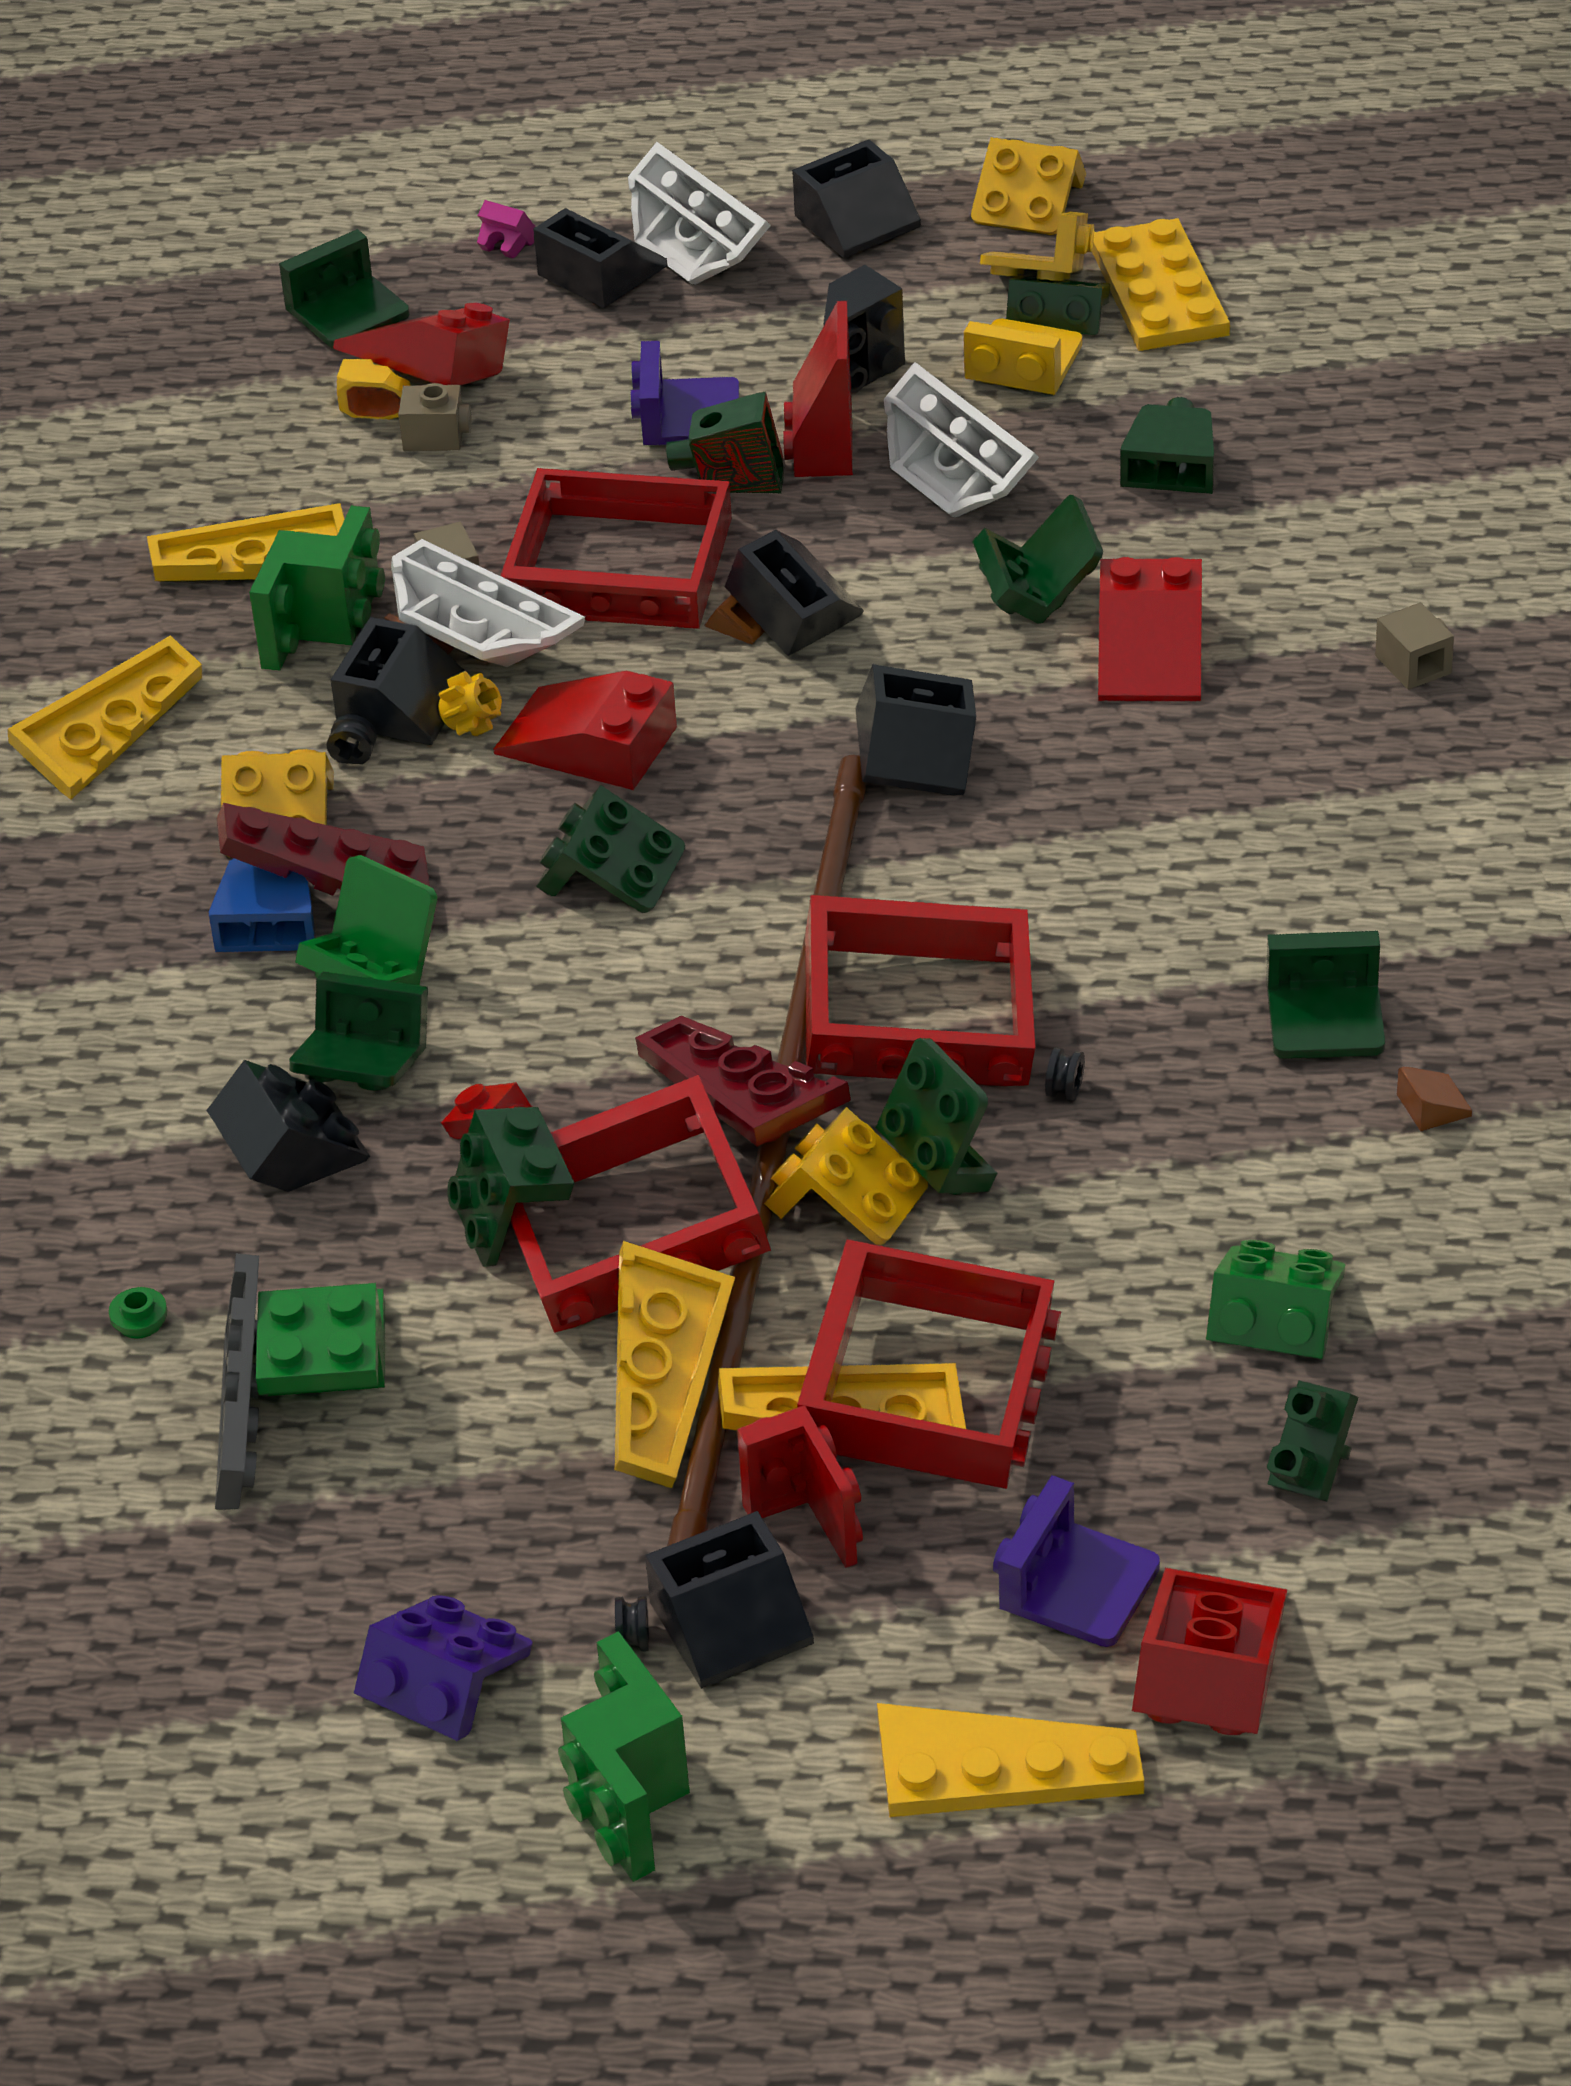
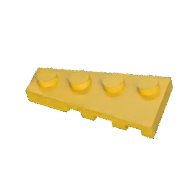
[7,635,202,800]
[615,1241,735,1488]
[877,1703,1144,1817]

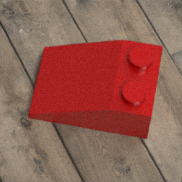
[783,301,853,477]
[333,303,510,385]
[1098,557,1202,701]
[493,670,677,790]
[1132,1567,1287,1735]

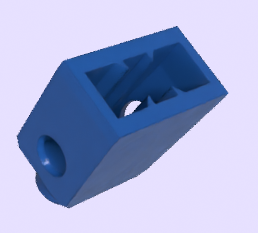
[209,858,316,952]

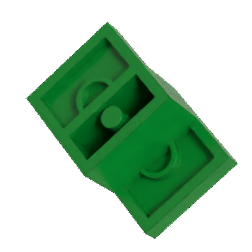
[249,505,385,671]
[256,1283,385,1396]
[558,1631,690,1882]

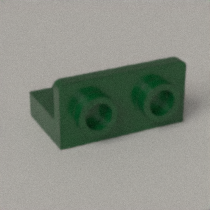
[1006,275,1110,335]

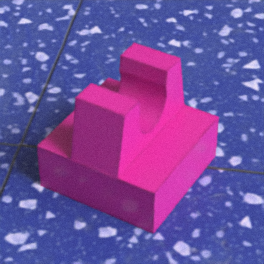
[477,200,536,259]

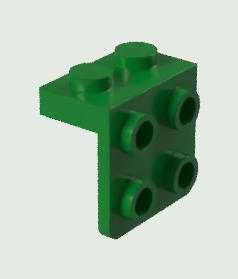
[295,855,437,985]
[1206,1240,1346,1359]

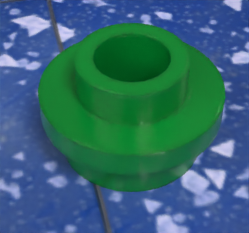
[109,1287,168,1339]

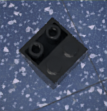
[792,139,921,258]
[533,208,668,308]
[823,265,905,394]
[724,530,864,656]
[331,617,465,745]
[855,664,977,796]
[206,1060,370,1192]
[645,1511,814,1689]

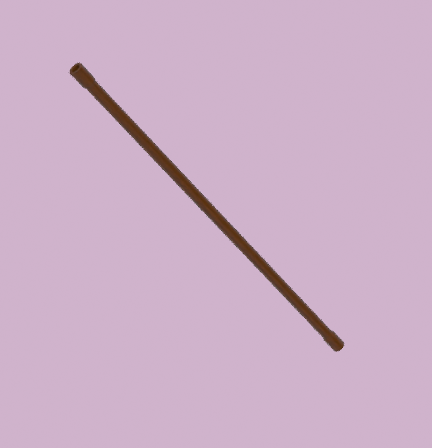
[667,755,867,1546]

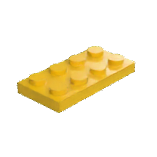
[1092,218,1230,351]

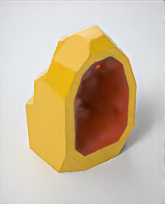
[337,359,411,420]

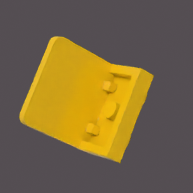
[971,137,1086,235]
[980,212,1094,281]
[963,318,1082,395]
[221,749,334,857]
[764,1107,928,1245]

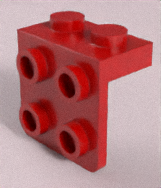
[737,1405,863,1568]

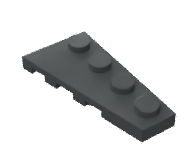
[215,1253,259,1510]

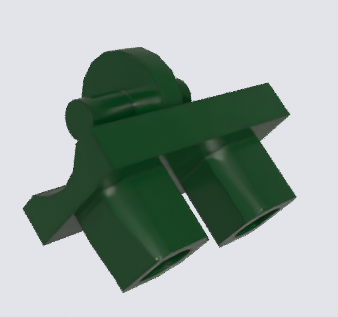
[1267,1380,1359,1502]

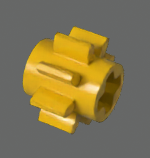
[438,671,502,736]

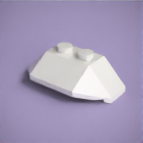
[628,142,771,284]
[884,362,1039,517]
[391,539,585,667]

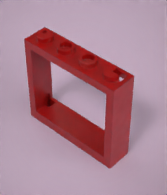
[500,468,732,629]
[805,895,1035,1086]
[511,1075,771,1333]
[797,1239,1061,1489]

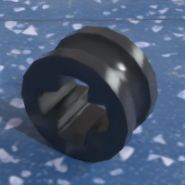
[326,714,377,765]
[1045,1047,1085,1101]
[615,1596,649,1652]

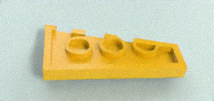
[147,503,344,581]
[718,1363,966,1430]

